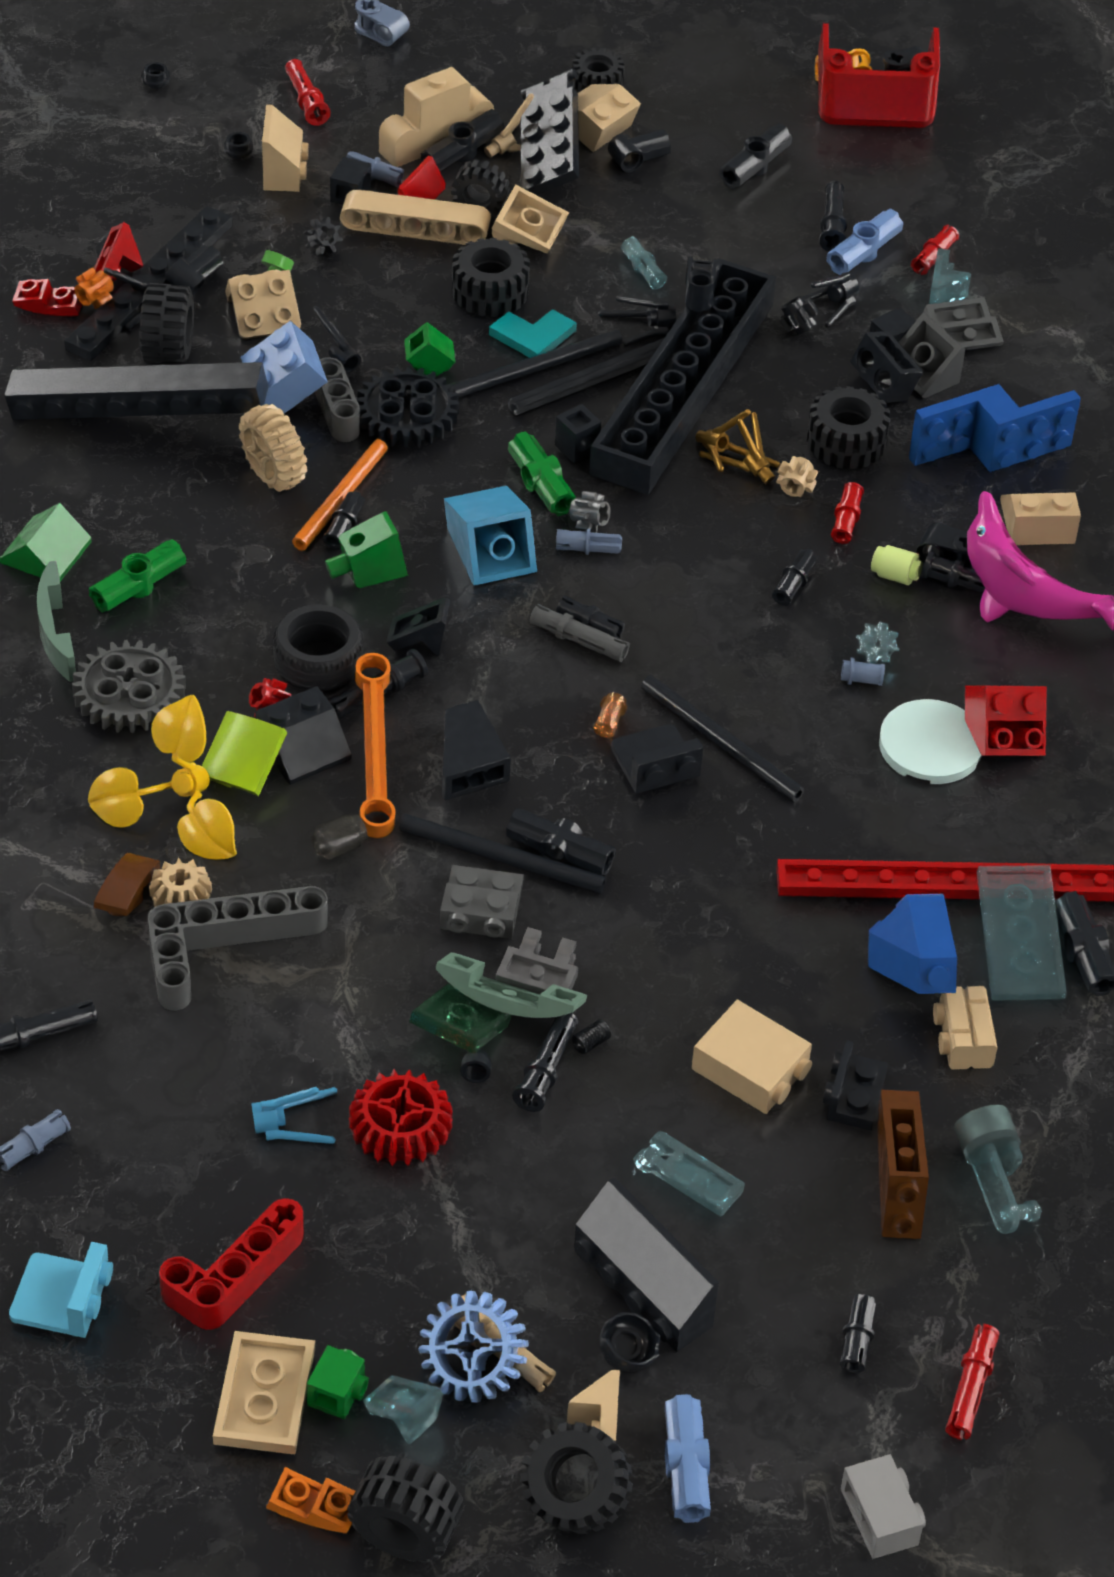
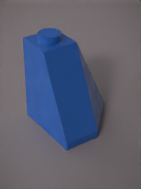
[868,894,957,994]

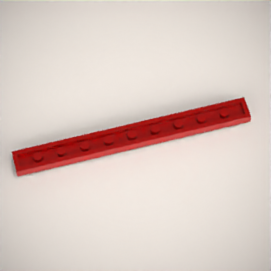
[776,859,1114,902]

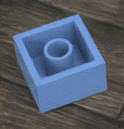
[241,321,328,413]

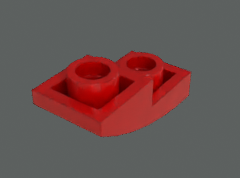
[12,279,82,316]

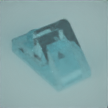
[929,248,971,304]
[363,1375,443,1444]

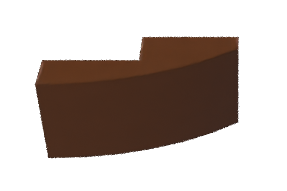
[94,852,160,916]

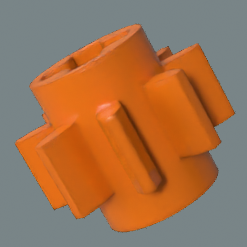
[75,267,114,309]

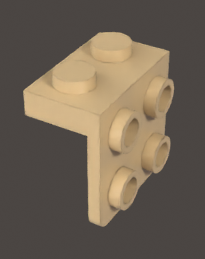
[225,270,301,339]

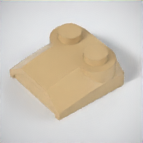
[492,185,569,253]

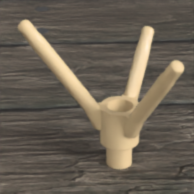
[484,94,534,158]

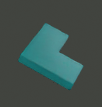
[489,309,577,358]

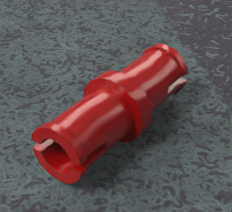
[911,225,959,275]
[831,482,864,544]

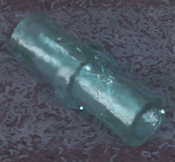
[621,237,667,289]

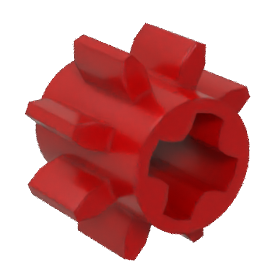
[249,678,291,717]

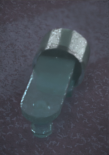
[954,1105,1041,1234]

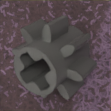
[569,491,611,533]

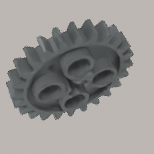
[72,640,186,733]

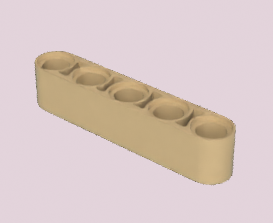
[340,190,491,245]

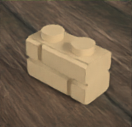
[933,986,998,1070]

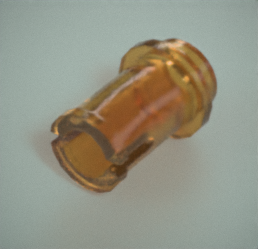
[593,693,627,738]

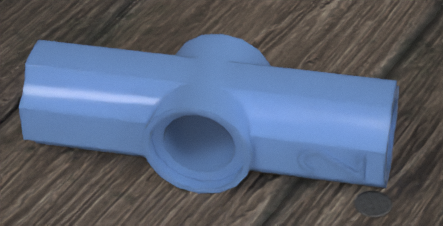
[826,209,903,275]
[664,1395,711,1523]

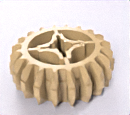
[239,404,307,492]

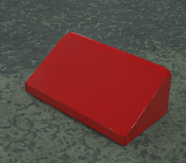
[398,156,446,200]

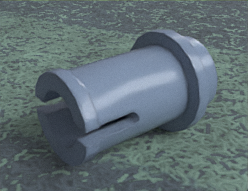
[841,657,885,686]

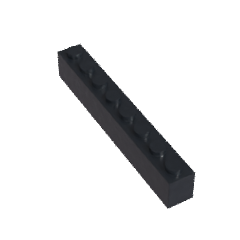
[4,362,268,420]

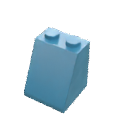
[444,486,537,585]

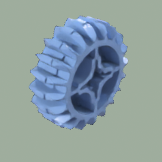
[418,1291,529,1402]

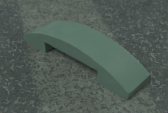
[37,561,76,682]
[436,952,587,1018]

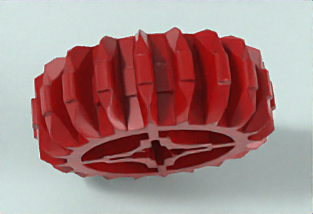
[349,1069,453,1166]

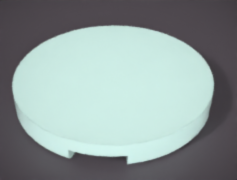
[879,699,982,784]

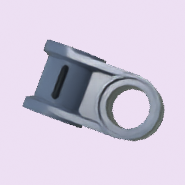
[355,0,410,47]

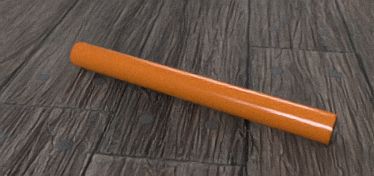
[292,439,388,551]

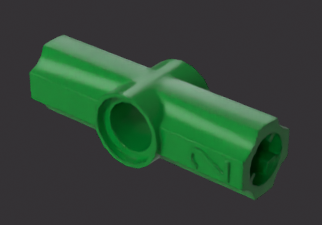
[508,431,576,516]
[89,539,186,613]

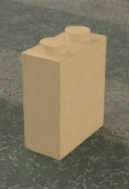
[692,999,812,1114]

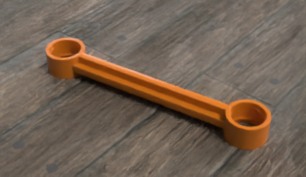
[355,653,396,838]

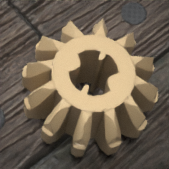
[149,857,212,906]

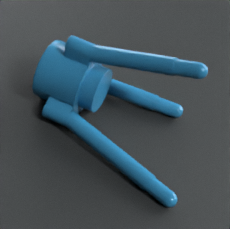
[252,1087,337,1144]

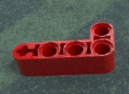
[159,1198,304,1330]

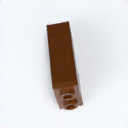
[877,1090,929,1239]

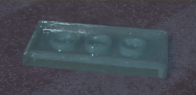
[977,865,1067,1000]

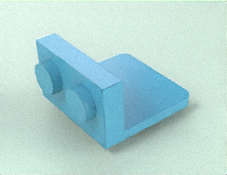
[9,1242,113,1338]

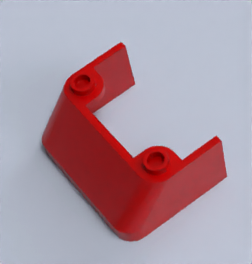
[818,23,940,128]

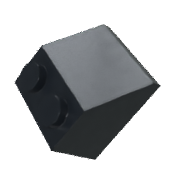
[255,686,352,785]

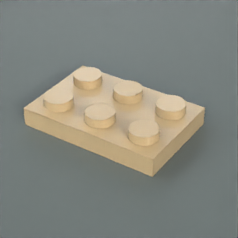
[213,1331,315,1455]

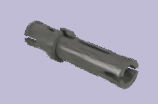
[529,604,630,663]

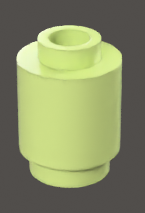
[871,545,923,585]

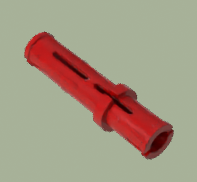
[945,1324,1000,1440]

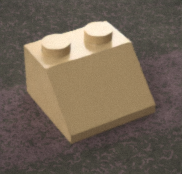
[578,84,641,152]
[262,105,309,192]
[1000,493,1081,545]

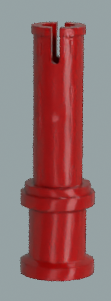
[285,59,331,126]

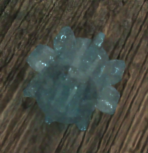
[856,622,900,664]

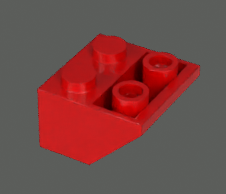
[965,685,1047,756]

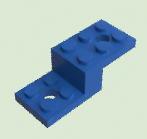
[908,384,1081,472]

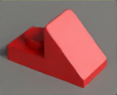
[94,222,143,282]

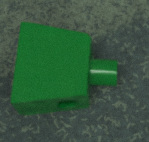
[325,511,408,588]

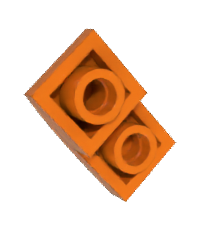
[266,1467,355,1533]

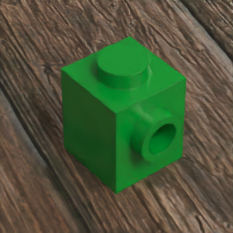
[404,322,455,377]
[307,1345,369,1420]

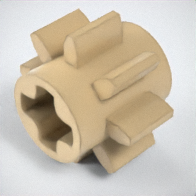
[776,456,818,497]

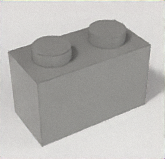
[840,1454,926,1559]

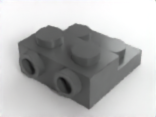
[440,865,524,939]

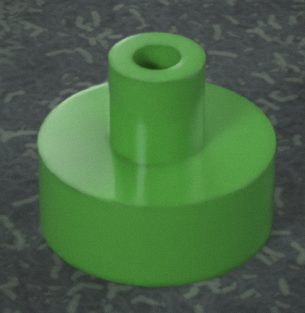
[261,250,294,272]

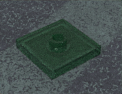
[409,984,511,1054]

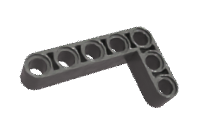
[148,886,328,1011]

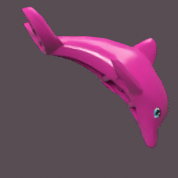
[967,491,1114,632]

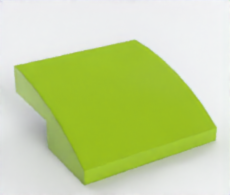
[202,711,287,796]

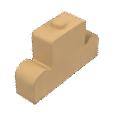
[379,67,494,167]

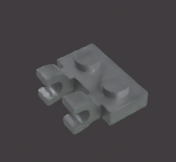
[496,927,578,994]

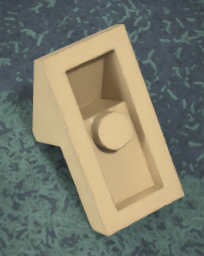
[567,1370,620,1441]

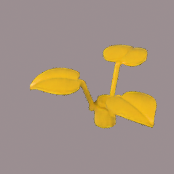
[88,695,237,860]

